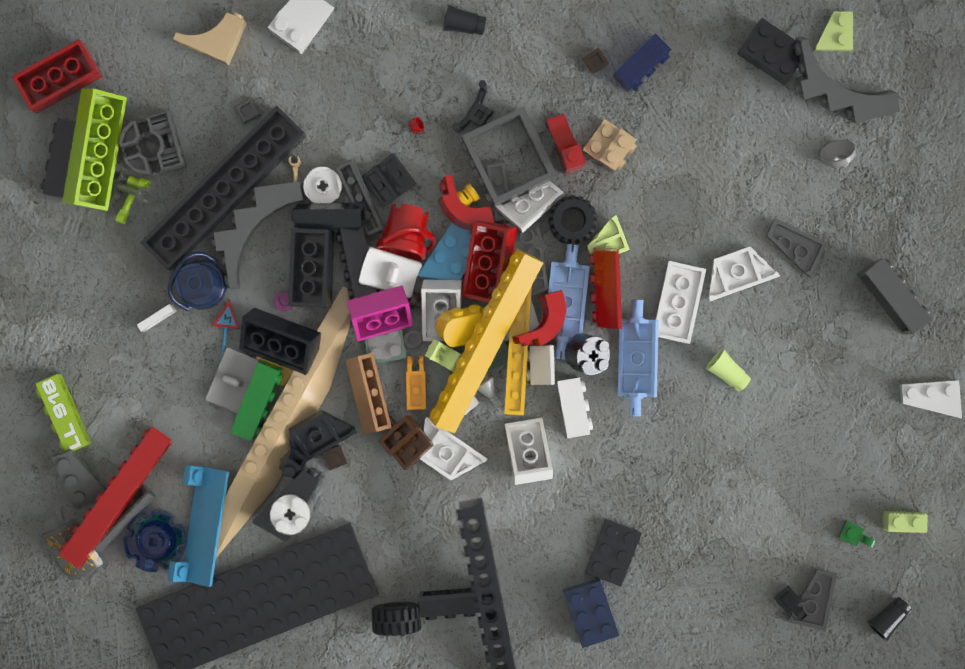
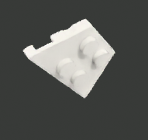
[708,247,780,302]
[420,417,487,480]

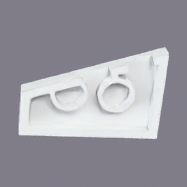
[900,380,962,419]

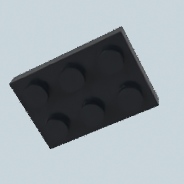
[585,519,642,587]

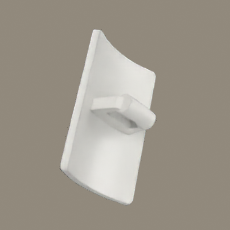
[358,247,422,298]

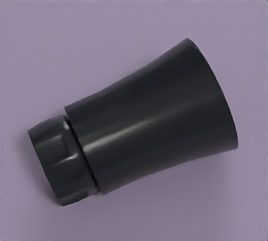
[443,4,486,35]
[867,597,911,641]

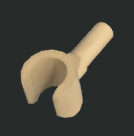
[289,156,301,182]

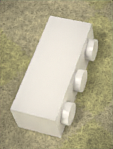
[557,377,593,438]

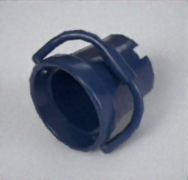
[168,252,227,311]

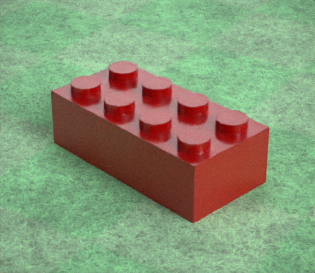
[12,39,103,114]

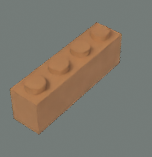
[345,353,392,435]

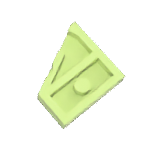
[815,12,853,51]
[587,215,630,254]

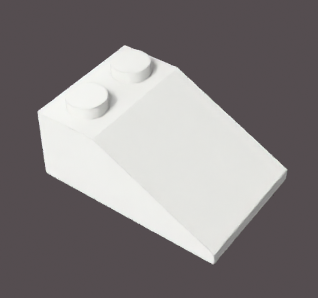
[267,0,335,54]
[421,279,462,342]
[505,418,553,485]

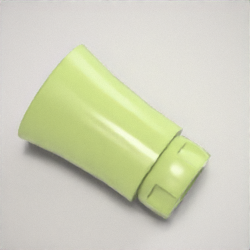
[706,349,751,392]

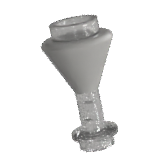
[477,373,505,416]

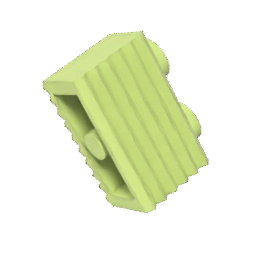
[883,511,928,533]

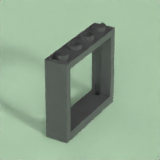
[460,107,557,208]

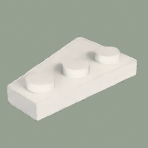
[495,181,564,233]

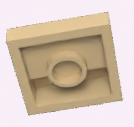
[583,119,637,173]

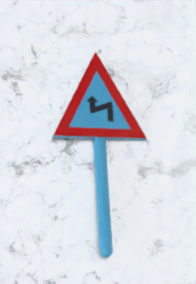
[212,300,240,360]

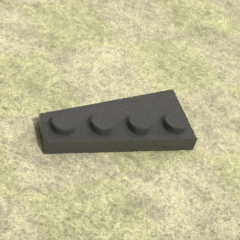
[506,219,549,297]

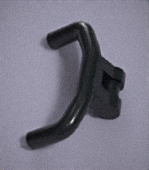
[452,80,494,133]

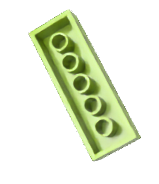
[62,88,127,211]

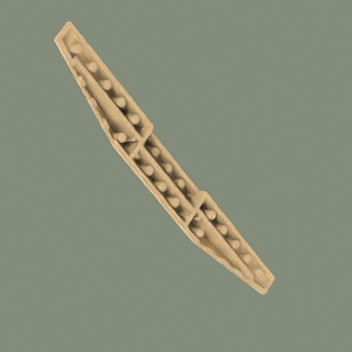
[216,286,351,558]

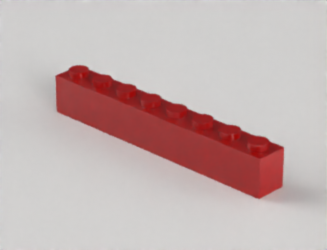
[59,427,173,569]

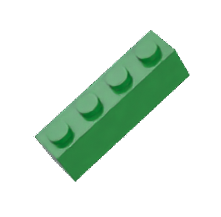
[230,360,284,441]

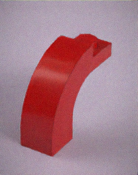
[438,175,494,231]
[512,290,566,347]

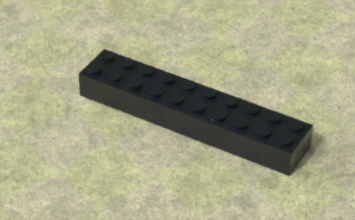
[140,106,306,271]

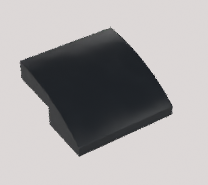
[361,153,417,208]

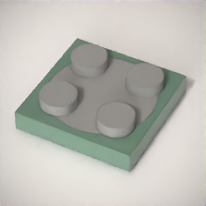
[365,329,407,363]

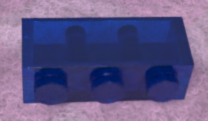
[613,33,672,93]

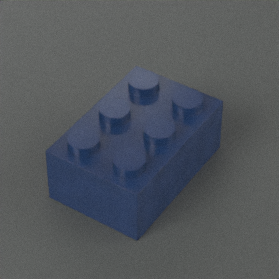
[563,578,619,648]

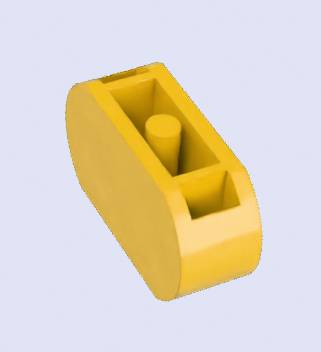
[435,305,484,347]

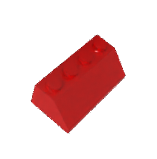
[462,221,518,303]
[589,248,622,329]

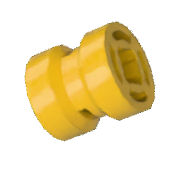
[457,183,480,207]

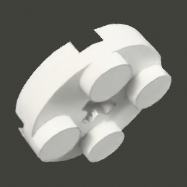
[303,167,342,203]
[270,494,310,534]

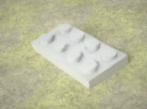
[655,261,706,344]

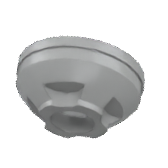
[820,140,856,169]

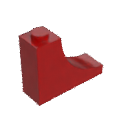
[546,114,586,174]

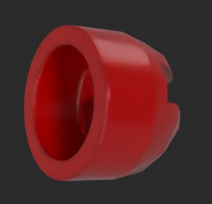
[408,117,424,133]

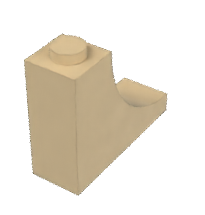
[173,12,247,66]

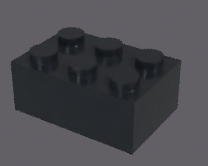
[737,18,800,85]

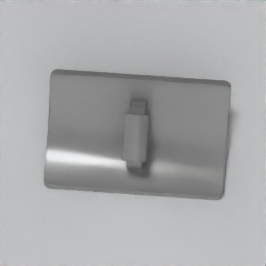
[205,347,259,413]

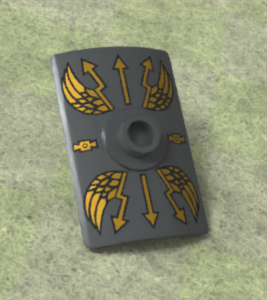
[41,519,103,580]

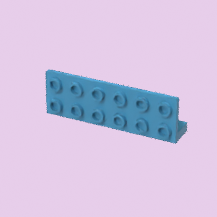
[167,465,229,587]

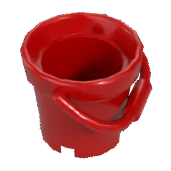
[376,203,436,261]

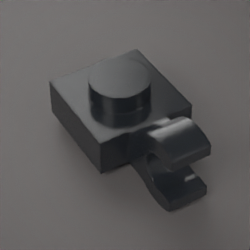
[774,586,808,620]

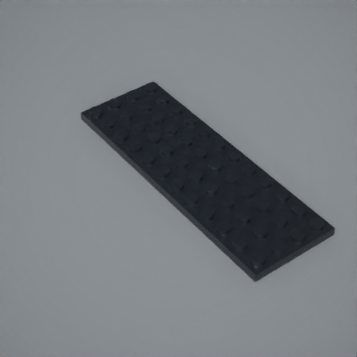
[135,523,378,669]

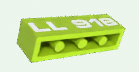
[35,374,92,452]

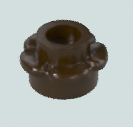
[408,292,422,310]

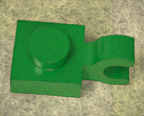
[838,520,875,547]

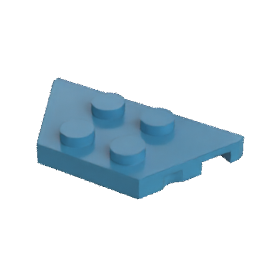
[418,223,471,280]

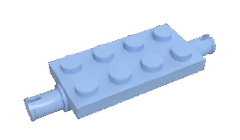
[548,244,590,360]
[618,300,658,416]

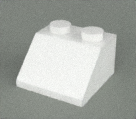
[526,345,555,385]

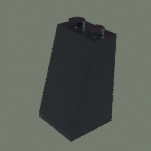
[252,467,324,542]

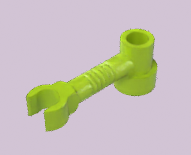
[115,175,150,225]

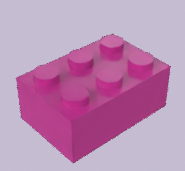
[347,285,413,342]

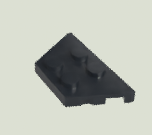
[289,410,357,463]

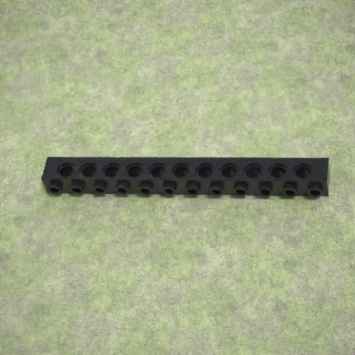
[456,497,516,669]

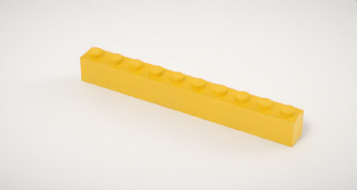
[429,249,543,434]

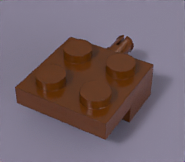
[379,416,434,470]

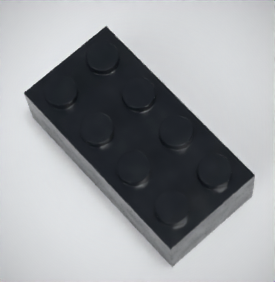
[288,229,335,308]

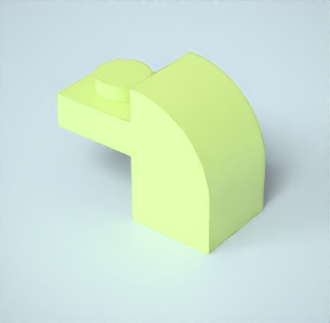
[425,339,462,371]

